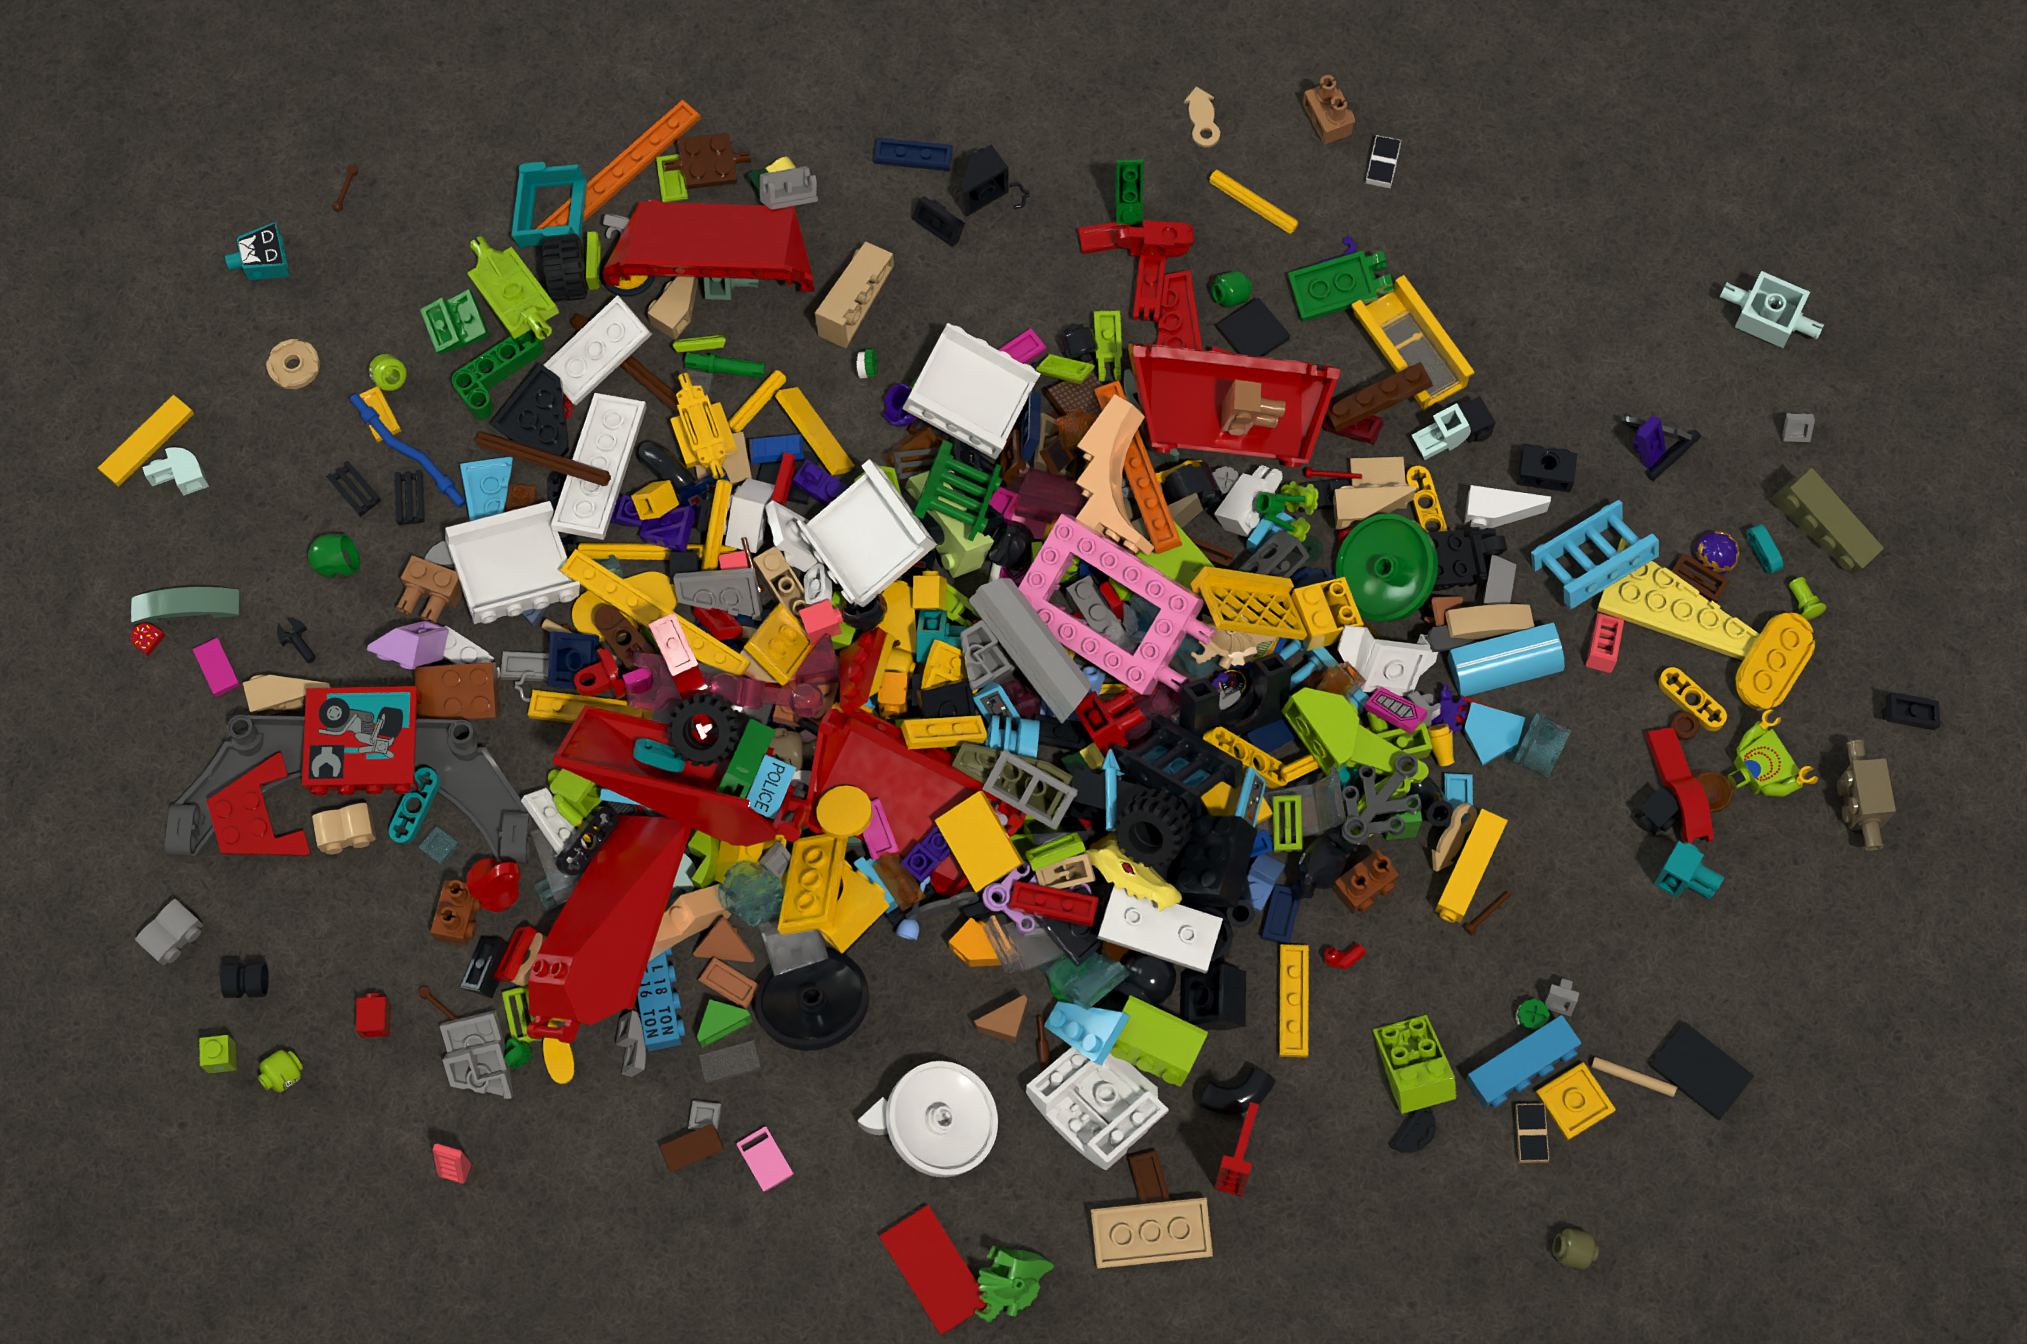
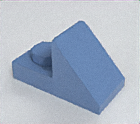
[1247,854,1285,913]

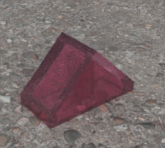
[795,633,839,689]
[1001,676,1042,719]

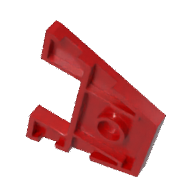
[206,752,311,857]

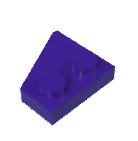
[640,506,696,552]

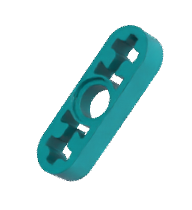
[389,768,441,844]

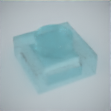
[419,827,460,867]

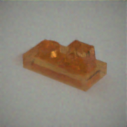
[886,427,940,472]

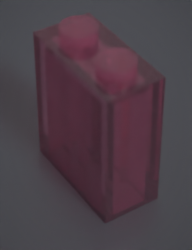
[1015,468,1089,524]

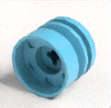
[984,715,1040,759]

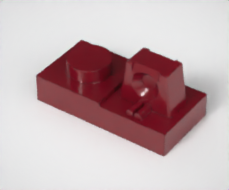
[1324,415,1384,445]

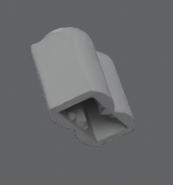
[135,899,203,966]

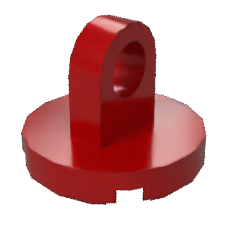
[574,647,626,700]
[467,859,521,912]

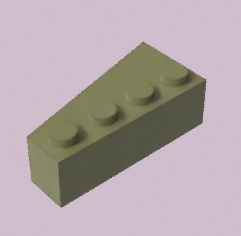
[1770,468,1884,574]

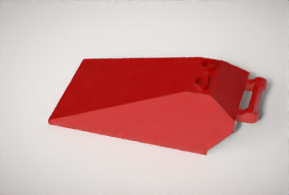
[552,705,812,847]
[527,815,692,1044]

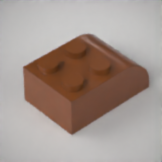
[414,662,501,720]

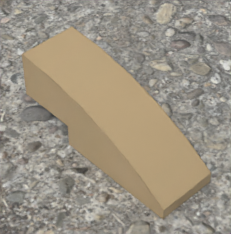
[1445,604,1534,640]

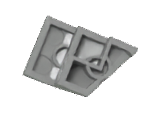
[960,620,1018,691]
[440,1010,513,1099]

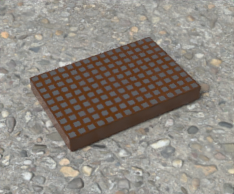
[1046,371,1103,439]

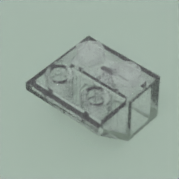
[755,907,829,976]

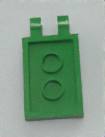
[1288,251,1394,322]

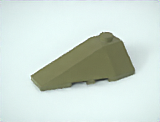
[952,742,1073,817]

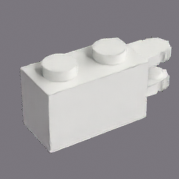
[1214,465,1283,537]

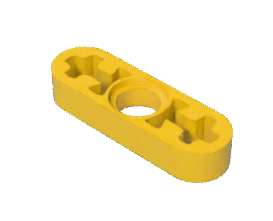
[1658,667,1727,731]

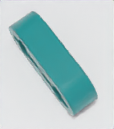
[1746,524,1784,574]
[633,738,686,772]

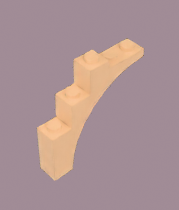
[1076,395,1154,556]
[648,883,740,962]

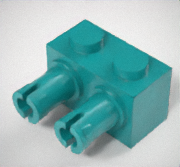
[917,610,971,664]
[1653,841,1724,900]

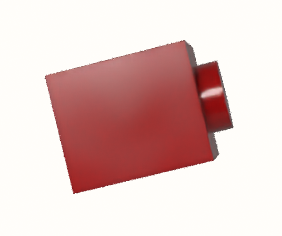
[356,993,391,1038]

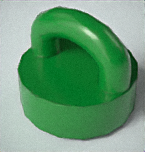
[504,1038,533,1069]

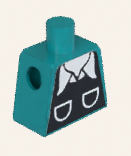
[225,222,290,280]

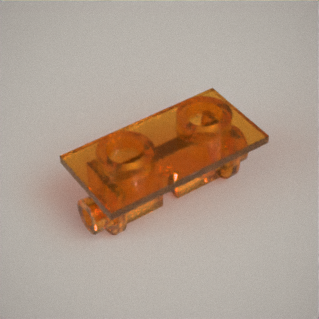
[873,852,926,912]

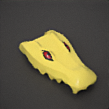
[1084,837,1182,911]

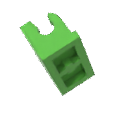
[1385,794,1422,840]

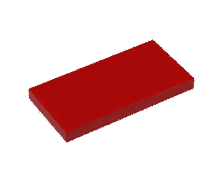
[879,1205,987,1336]

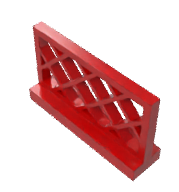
[1214,1102,1259,1197]

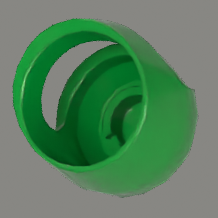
[308,534,360,578]

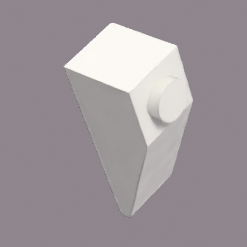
[1464,485,1551,530]

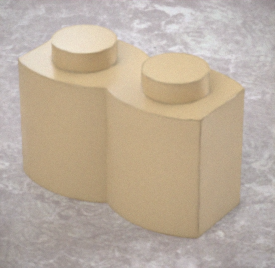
[312,803,376,855]

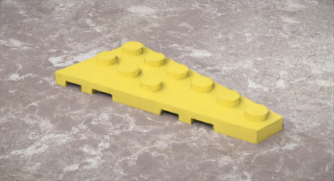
[1597,537,1760,661]

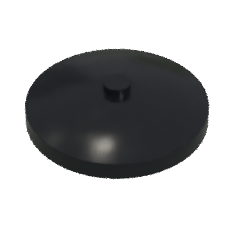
[756,948,870,1051]

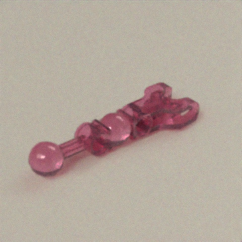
[627,653,824,718]

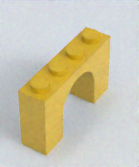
[766,860,890,953]

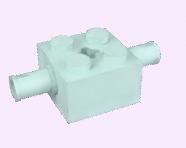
[1719,271,1824,348]

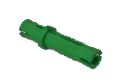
[685,352,766,379]

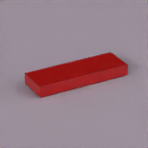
[1009,881,1099,927]

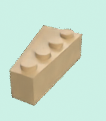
[815,241,894,348]

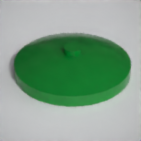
[1336,513,1438,622]

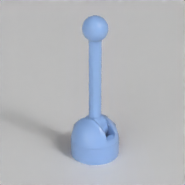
[895,876,930,941]

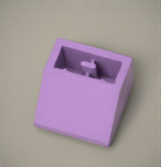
[367,621,449,669]

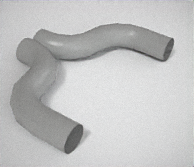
[515,671,535,702]

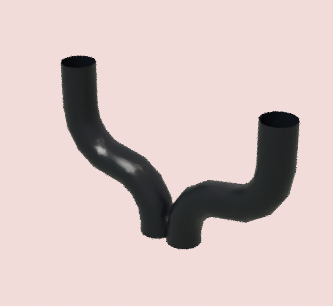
[1010,182,1030,209]

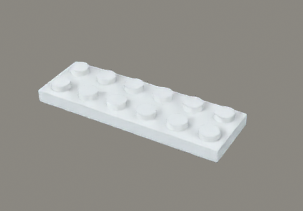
[551,393,647,540]

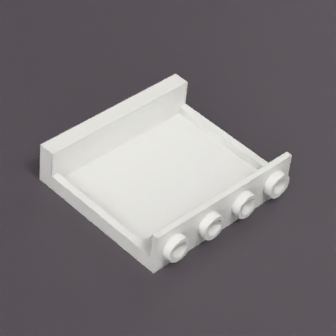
[902,323,1041,460]
[797,459,937,607]
[445,501,580,624]

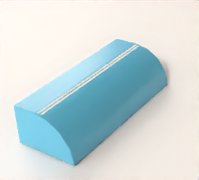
[1447,623,1565,698]

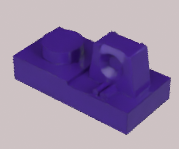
[1633,416,1666,469]
[791,459,849,507]

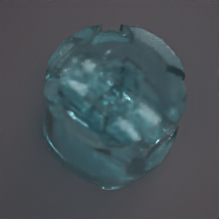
[1514,712,1572,778]
[718,861,784,927]

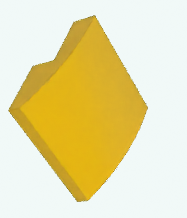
[921,639,978,695]

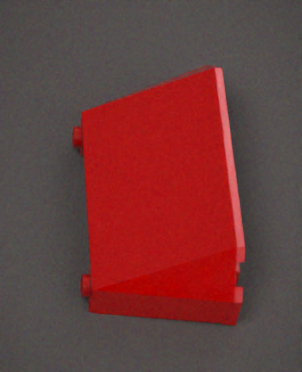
[603,200,815,292]
[1128,343,1341,467]
[803,708,1027,897]

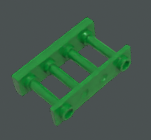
[913,440,1002,542]

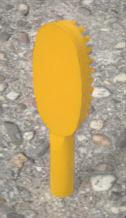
[543,1020,574,1084]

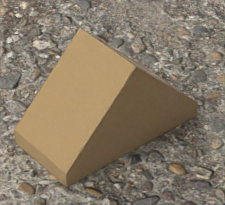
[1036,853,1096,889]

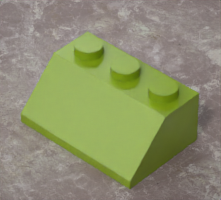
[1109,995,1208,1087]

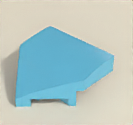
[1464,702,1525,766]

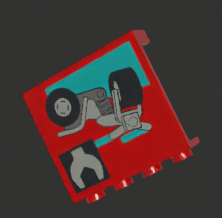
[302,686,422,796]

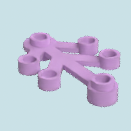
[982,860,1091,934]

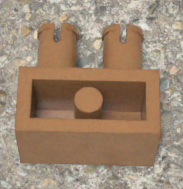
[1303,75,1355,145]
[1221,380,1285,435]
[396,555,463,624]

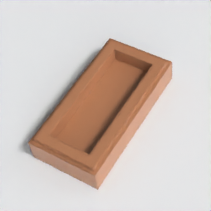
[698,957,759,1010]

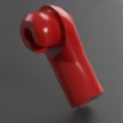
[1324,943,1366,969]

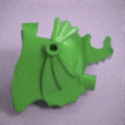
[975,1246,1054,1322]

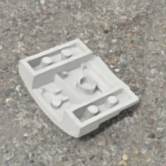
[1026,1047,1169,1170]

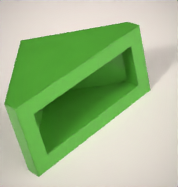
[697,999,753,1048]

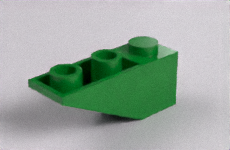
[1115,159,1143,225]
[715,718,776,799]

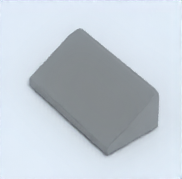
[1482,555,1516,606]

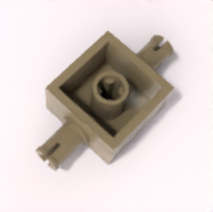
[1837,740,1896,851]

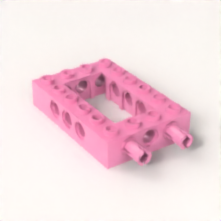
[1018,514,1216,695]

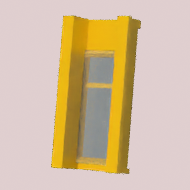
[1351,275,1474,411]

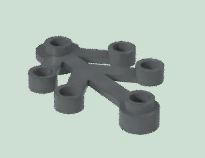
[1342,753,1422,845]

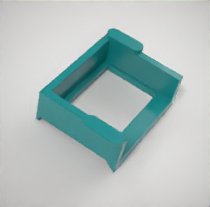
[512,162,588,249]

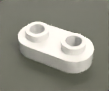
[804,563,832,606]

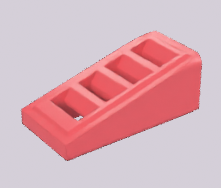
[1586,613,1624,673]
[433,1144,472,1184]

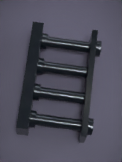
[1113,714,1243,817]

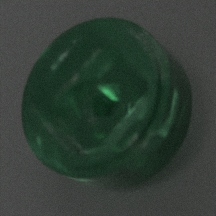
[1301,535,1323,562]

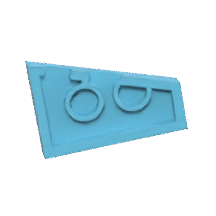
[460,457,513,521]
[1044,1001,1130,1066]

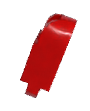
[1117,221,1194,259]

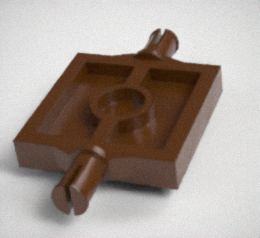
[663,133,751,189]

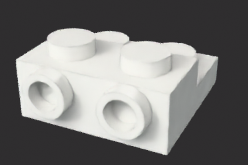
[765,500,819,572]

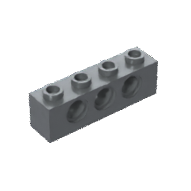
[1205,529,1310,618]

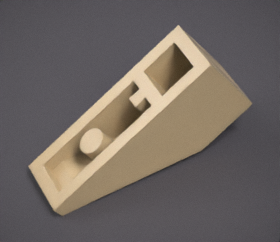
[243,675,332,716]

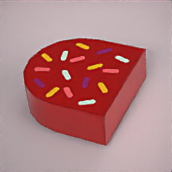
[131,623,165,656]

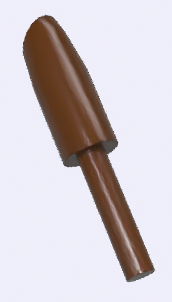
[1037,1016,1050,1070]

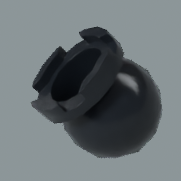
[1105,952,1176,1007]

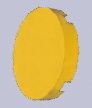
[817,785,873,840]

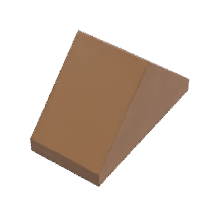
[975,995,1027,1043]

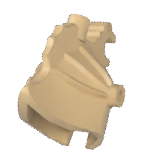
[1190,602,1275,670]

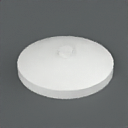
[886,1061,998,1177]

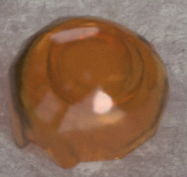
[1696,772,1733,814]

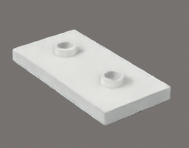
[544,295,652,405]
[1098,884,1223,973]

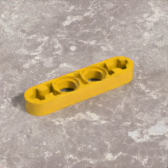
[1406,466,1448,532]
[1203,727,1288,789]

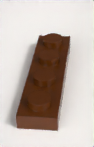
[1326,362,1433,432]

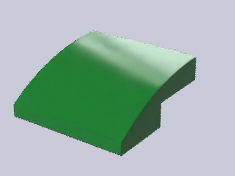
[420,289,490,354]

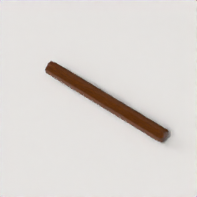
[571,314,680,414]
[475,432,611,486]

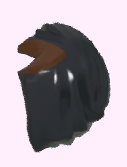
[842,594,887,632]

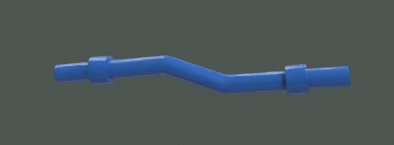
[350,393,466,508]

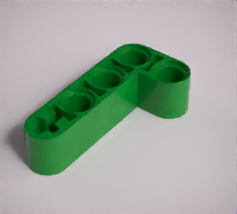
[452,329,545,420]

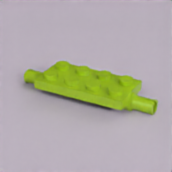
[467,237,559,340]

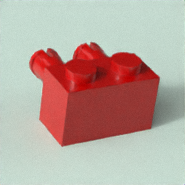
[1075,689,1146,758]

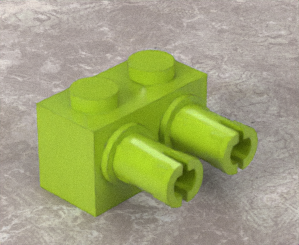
[1367,712,1433,759]

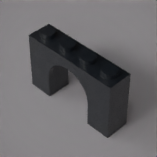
[1179,652,1292,739]

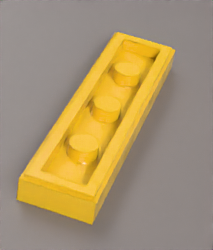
[775,387,855,476]
[98,395,194,487]
[1279,944,1309,1058]

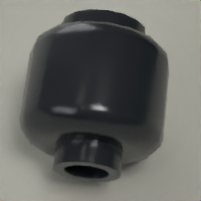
[1061,324,1098,363]

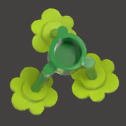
[1256,481,1318,542]

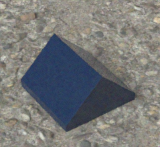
[547,631,599,689]

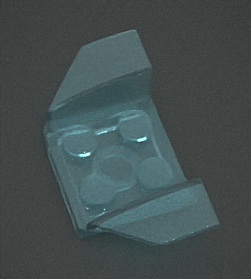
[1036,952,1130,1010]

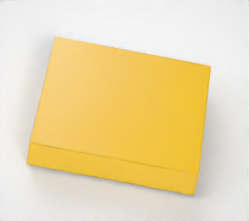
[1535,1062,1616,1141]

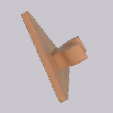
[1424,596,1463,627]
[693,918,755,962]

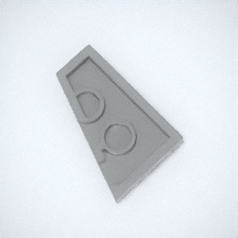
[673,568,763,622]

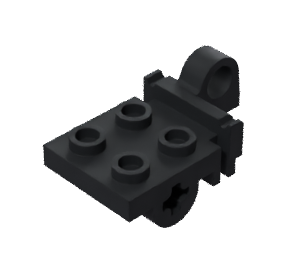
[1427,527,1507,591]

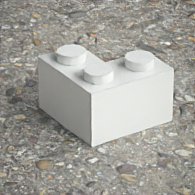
[723,478,775,553]

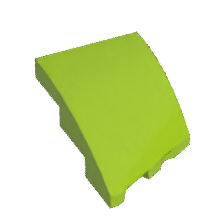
[688,830,721,891]

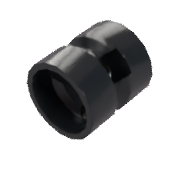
[220,961,269,998]

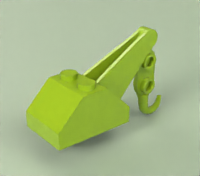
[1281,688,1429,837]

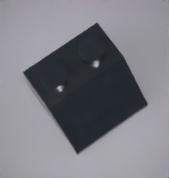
[962,145,1009,217]
[1181,964,1246,1030]

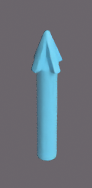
[1101,749,1120,831]

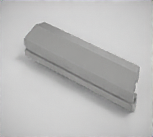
[968,578,1092,724]

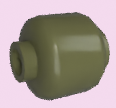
[1553,1228,1599,1270]

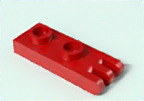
[1133,254,1166,322]

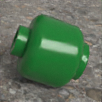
[1212,271,1252,307]

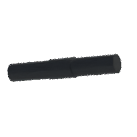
[1647,430,1701,481]

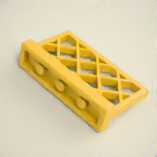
[1190,566,1308,640]

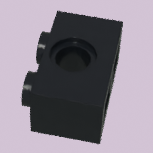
[1517,445,1577,493]

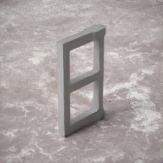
[982,749,1078,830]

